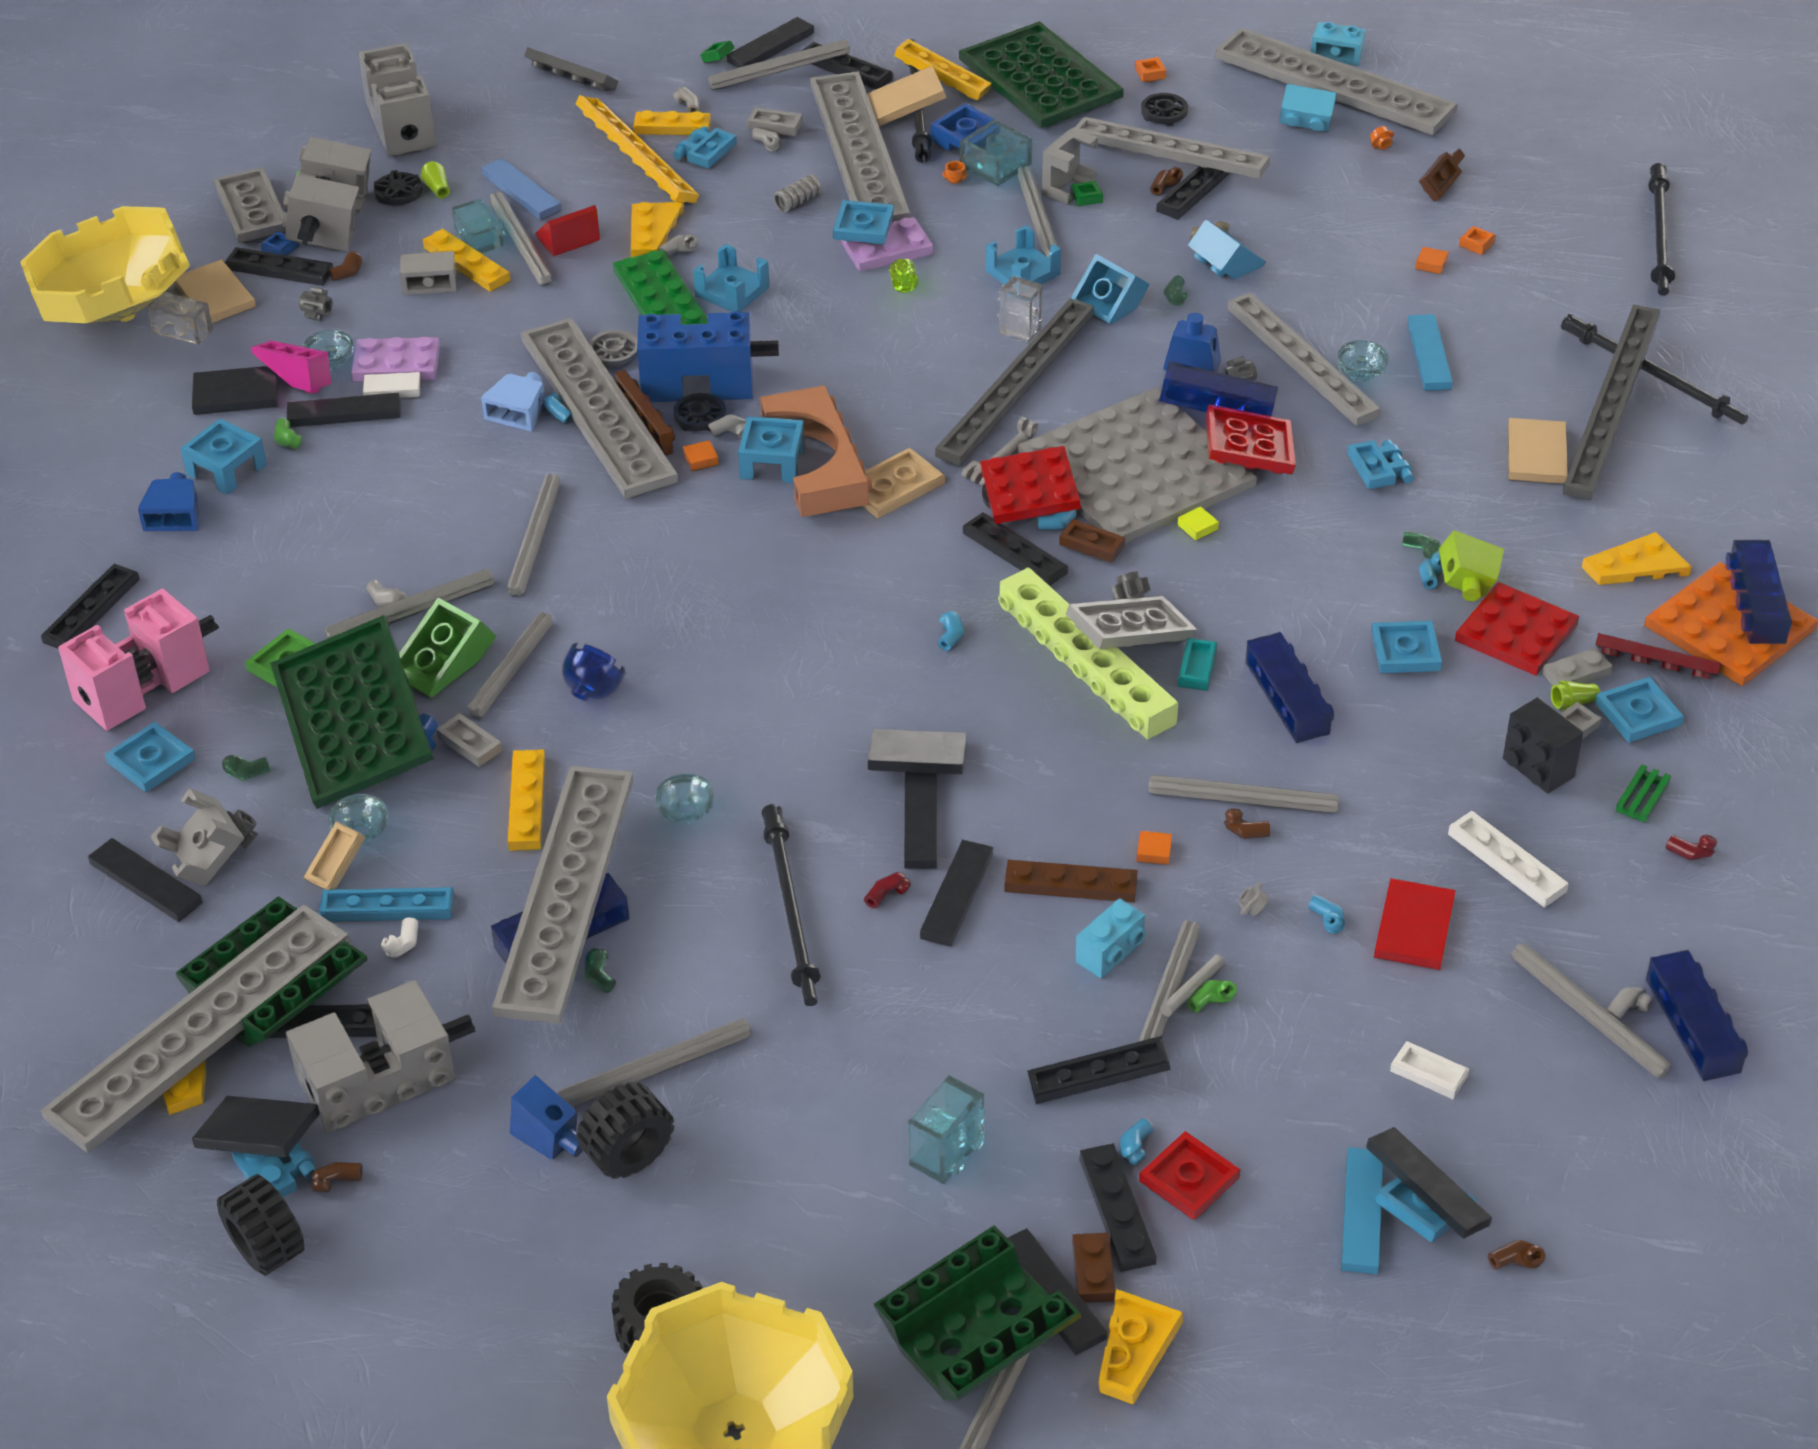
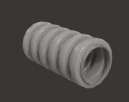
[774,174,822,213]

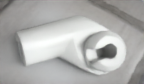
[381,917,418,958]

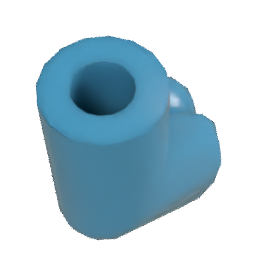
[542,393,572,424]
[1038,510,1076,530]
[1419,552,1443,590]
[938,611,964,651]
[1308,894,1345,934]
[1119,1118,1153,1165]

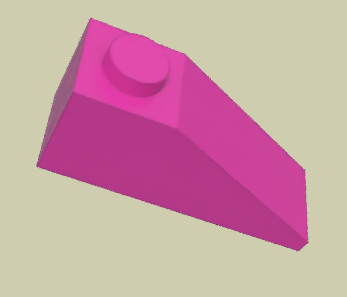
[251,340,332,393]

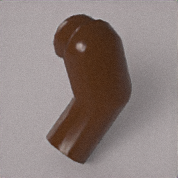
[1150,167,1183,195]
[329,251,362,281]
[1224,809,1270,839]
[310,1162,363,1192]
[1488,1240,1546,1270]

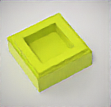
[1177,506,1219,541]

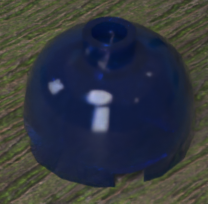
[562,643,626,701]

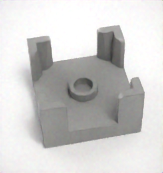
[1042,128,1098,205]
[151,788,244,887]

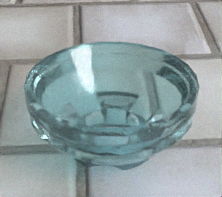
[303,330,354,370]
[1337,340,1389,381]
[655,774,714,824]
[328,794,388,844]

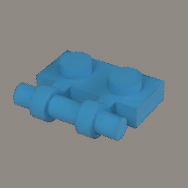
[673,126,737,169]
[1347,440,1414,489]
[231,1140,316,1197]

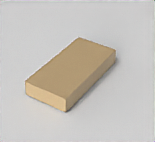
[303,821,366,890]

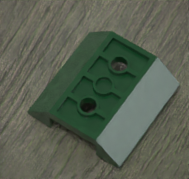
[176,896,368,1047]
[874,1225,1081,1400]

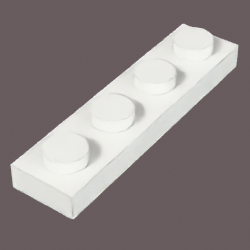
[1448,811,1569,908]

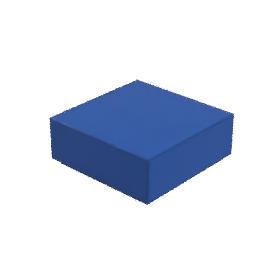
[260,231,299,255]

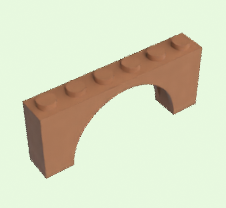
[760,385,872,517]

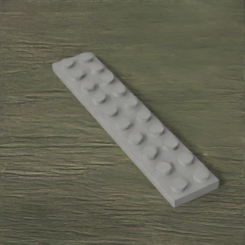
[1215,28,1458,135]
[810,71,910,222]
[521,317,678,499]
[492,766,634,1024]
[40,904,351,1153]

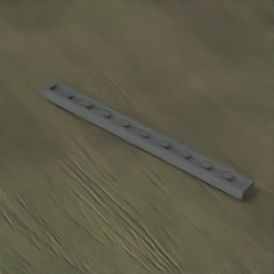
[935,298,1094,466]
[1563,304,1660,500]

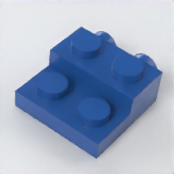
[930,103,1002,153]

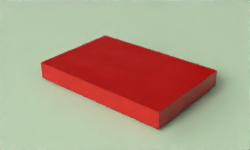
[1374,878,1456,970]

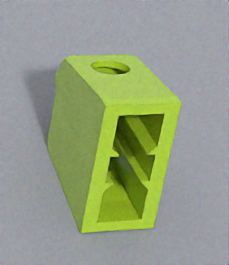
[1439,530,1504,601]

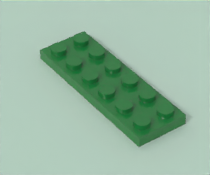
[613,249,708,325]

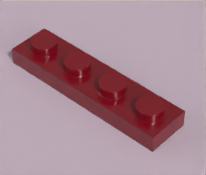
[1595,633,1721,680]

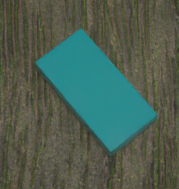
[1177,638,1218,691]

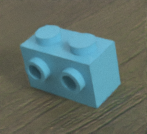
[1311,22,1366,66]
[1279,84,1336,132]
[1075,898,1146,979]

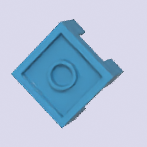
[986,225,1061,295]
[693,244,770,312]
[738,416,805,483]
[180,418,267,495]

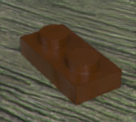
[1059,519,1125,563]
[1072,1232,1116,1303]

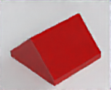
[535,205,600,257]

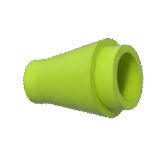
[421,161,450,199]
[1551,680,1600,711]

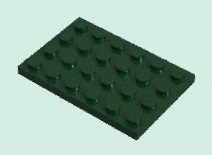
[959,21,1124,128]
[270,615,434,809]

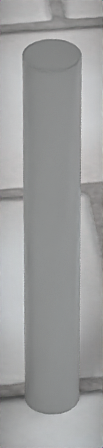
[1160,955,1225,1017]

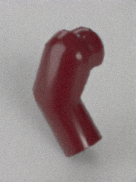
[1666,834,1717,860]
[864,872,911,908]

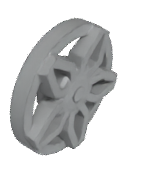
[589,330,638,368]

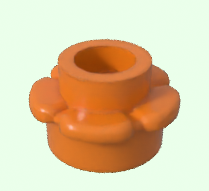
[1370,126,1394,150]
[942,161,968,184]

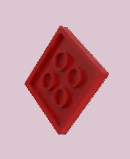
[1206,405,1296,475]
[980,446,1081,524]
[1455,582,1579,676]

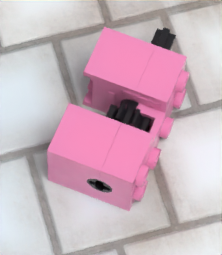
[58,588,219,731]

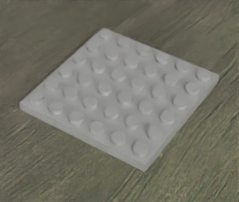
[1018,387,1257,543]

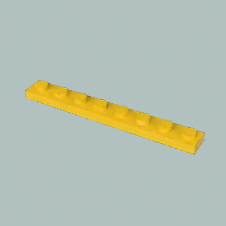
[576,95,699,204]

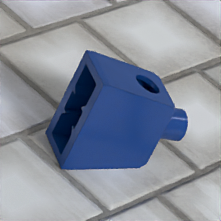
[1163,313,1221,379]
[138,472,199,531]
[510,1075,583,1159]

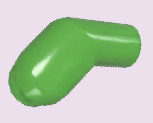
[274,418,302,449]
[1186,980,1237,1013]

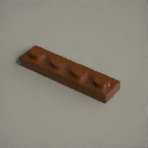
[615,369,675,456]
[1004,859,1138,903]

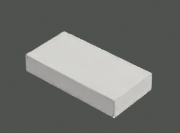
[363,372,421,398]
[1390,1041,1469,1100]

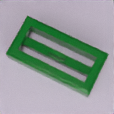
[1615,764,1671,823]

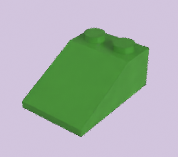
[399,598,497,698]

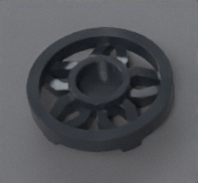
[1141,93,1188,126]
[374,170,423,205]
[674,393,726,432]

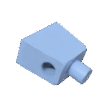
[481,372,545,431]

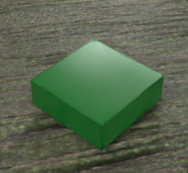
[700,40,735,63]
[1071,180,1103,207]

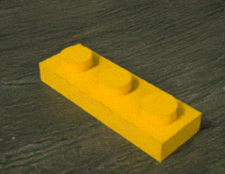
[633,110,711,135]

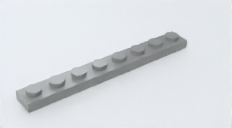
[1075,117,1270,178]
[1228,292,1380,426]

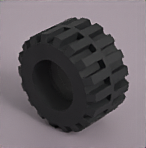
[576,1082,674,1179]
[217,1174,305,1276]
[611,1263,703,1353]

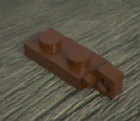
[1419,148,1465,202]

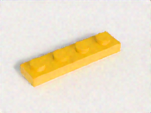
[894,39,992,101]
[422,229,511,292]
[508,749,545,851]

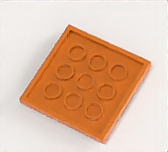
[1644,562,1818,686]

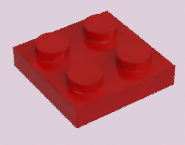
[1139,1131,1241,1221]

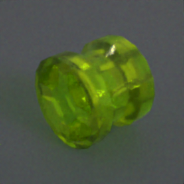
[889,258,918,293]

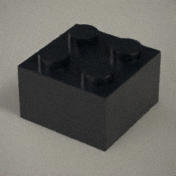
[1503,697,1584,794]

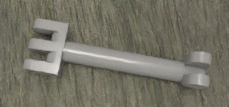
[962,417,1038,487]

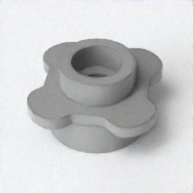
[1239,882,1269,916]

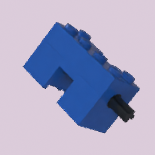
[637,311,779,402]

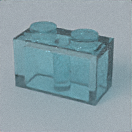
[452,198,506,254]

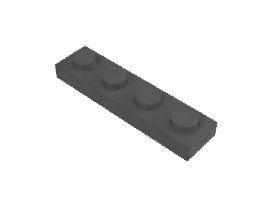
[524,47,619,91]

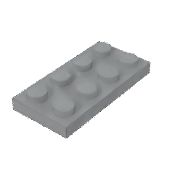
[213,167,286,243]
[1066,596,1197,649]

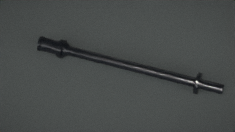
[904,39,932,163]
[1648,163,1675,296]
[1561,314,1748,425]
[761,804,821,1006]

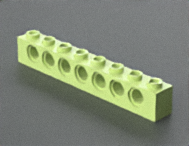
[998,567,1178,740]

